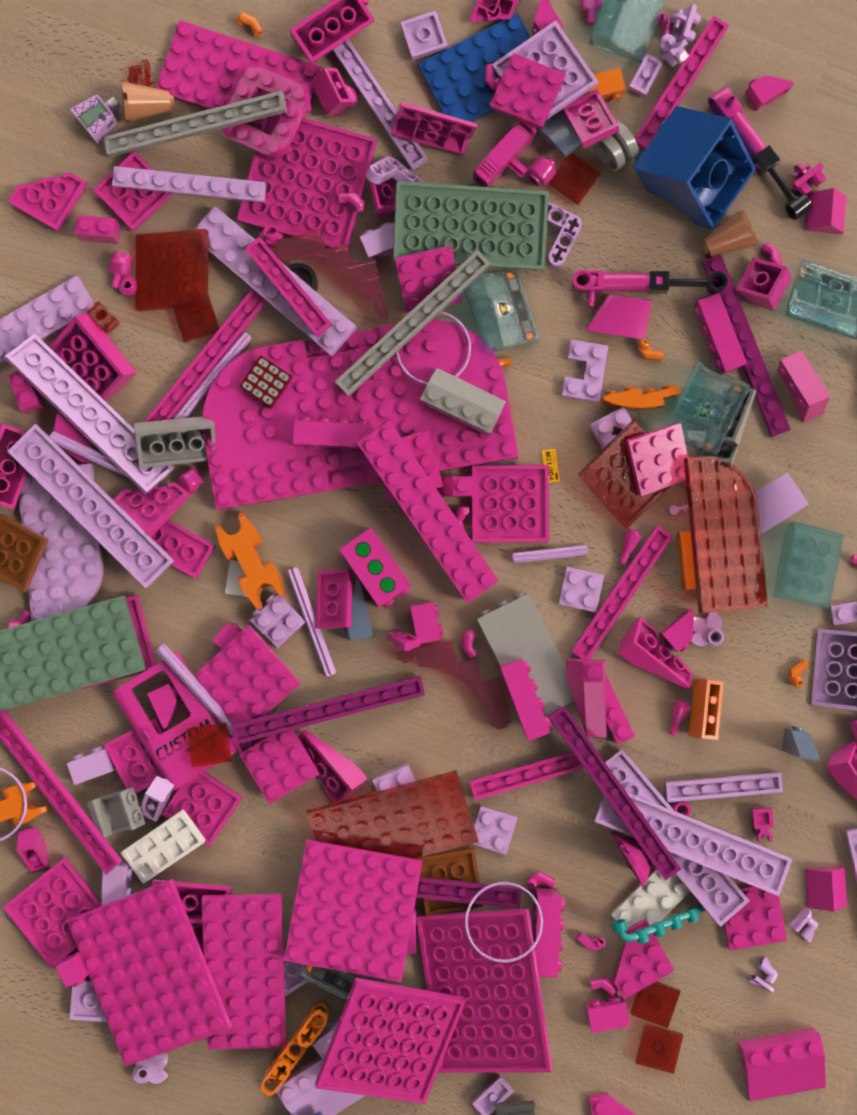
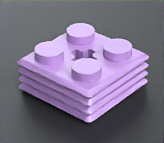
[590,407,640,458]

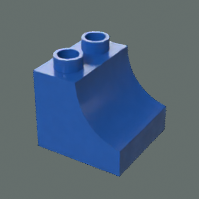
[633,106,756,230]

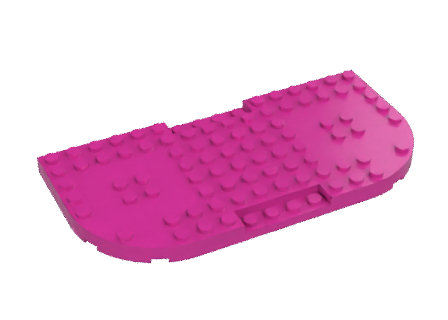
[202,319,519,511]

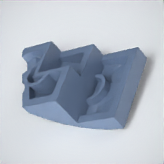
[536,112,582,158]

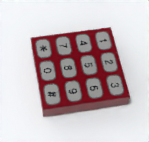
[239,355,293,409]

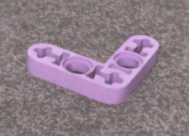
[365,157,426,184]
[547,202,582,268]

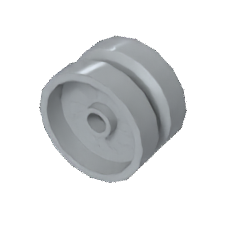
[592,120,639,172]

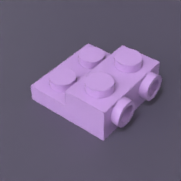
[250,594,306,648]

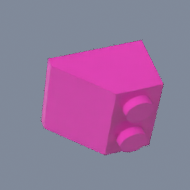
[735,257,792,311]

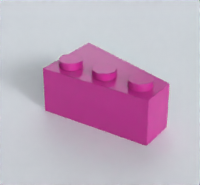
[778,350,830,423]

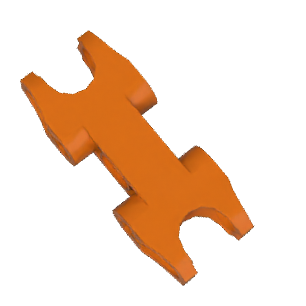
[215,512,286,610]
[0,781,50,827]
[260,1000,330,1096]

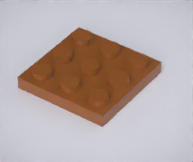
[0,514,49,591]
[417,847,484,916]

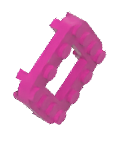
[222,67,311,160]

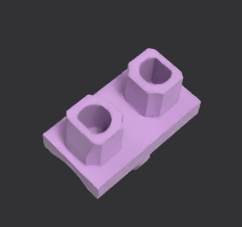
[670,3,701,43]
[657,34,689,68]

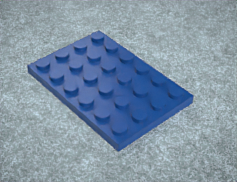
[418,13,531,122]

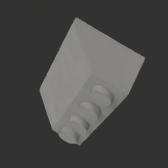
[420,368,506,436]
[134,417,216,468]

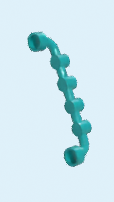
[610,904,706,944]

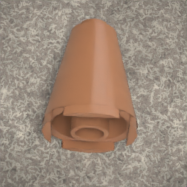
[121,82,174,122]
[701,210,758,256]

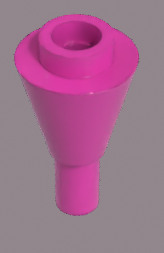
[619,528,642,564]
[669,700,692,736]

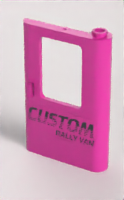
[111,651,238,791]

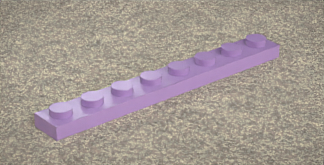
[332,39,428,171]
[112,166,267,203]

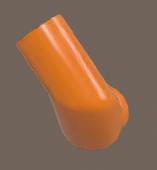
[789,659,809,687]

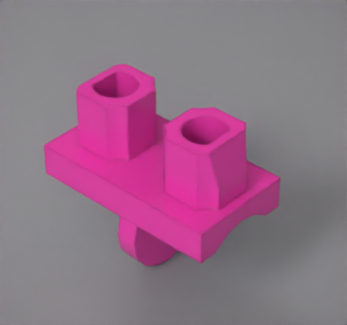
[790,162,826,195]

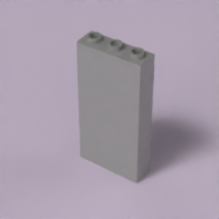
[477,592,574,716]

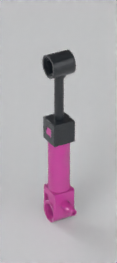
[708,87,812,220]
[572,270,728,307]

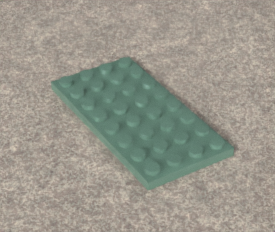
[393,181,549,270]
[0,595,146,711]

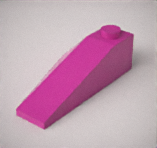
[618,617,693,689]
[566,659,607,738]
[299,730,368,809]
[827,739,857,800]
[611,832,652,885]

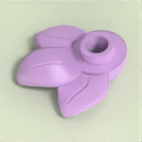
[691,611,724,647]
[133,1053,168,1084]

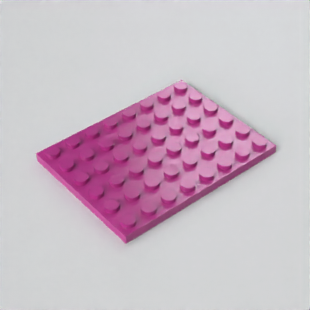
[67,878,232,1067]
[416,909,553,1073]

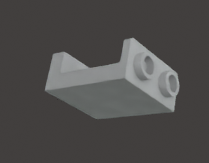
[87,787,145,838]

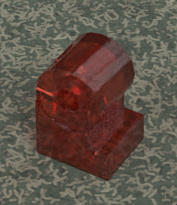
[87,301,120,334]

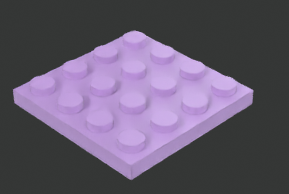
[492,20,598,128]

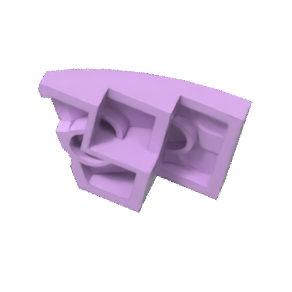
[749,472,809,536]

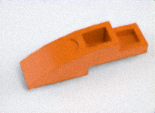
[601,384,681,411]

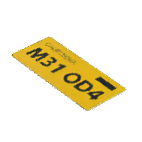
[542,449,560,483]

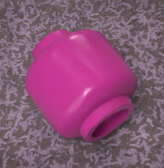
[528,157,556,186]

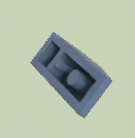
[344,580,374,642]
[782,726,820,761]

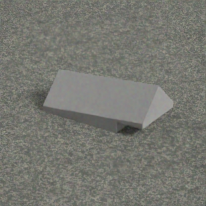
[699,385,756,469]

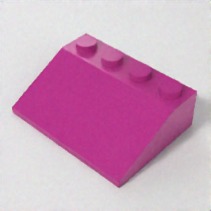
[49,314,137,402]
[738,1028,826,1101]

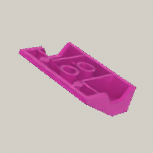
[391,102,477,156]

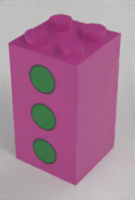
[339,527,412,609]

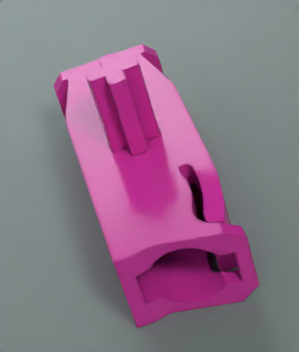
[473,121,537,187]

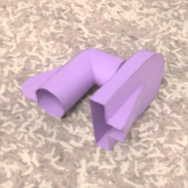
[789,908,818,943]
[749,957,778,994]

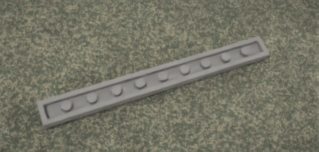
[104,91,287,157]
[335,250,491,396]

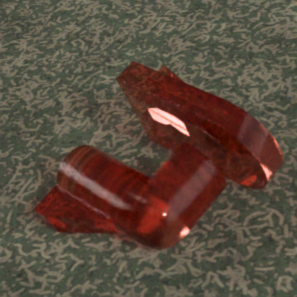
[126,59,153,87]

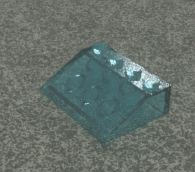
[589,0,665,63]
[772,521,845,609]

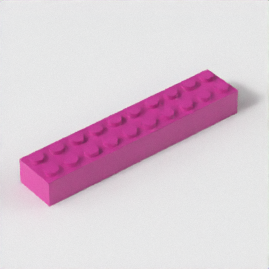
[356,420,499,603]

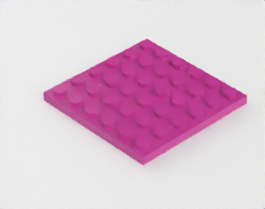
[237,114,378,252]
[284,839,422,982]
[315,978,466,1104]

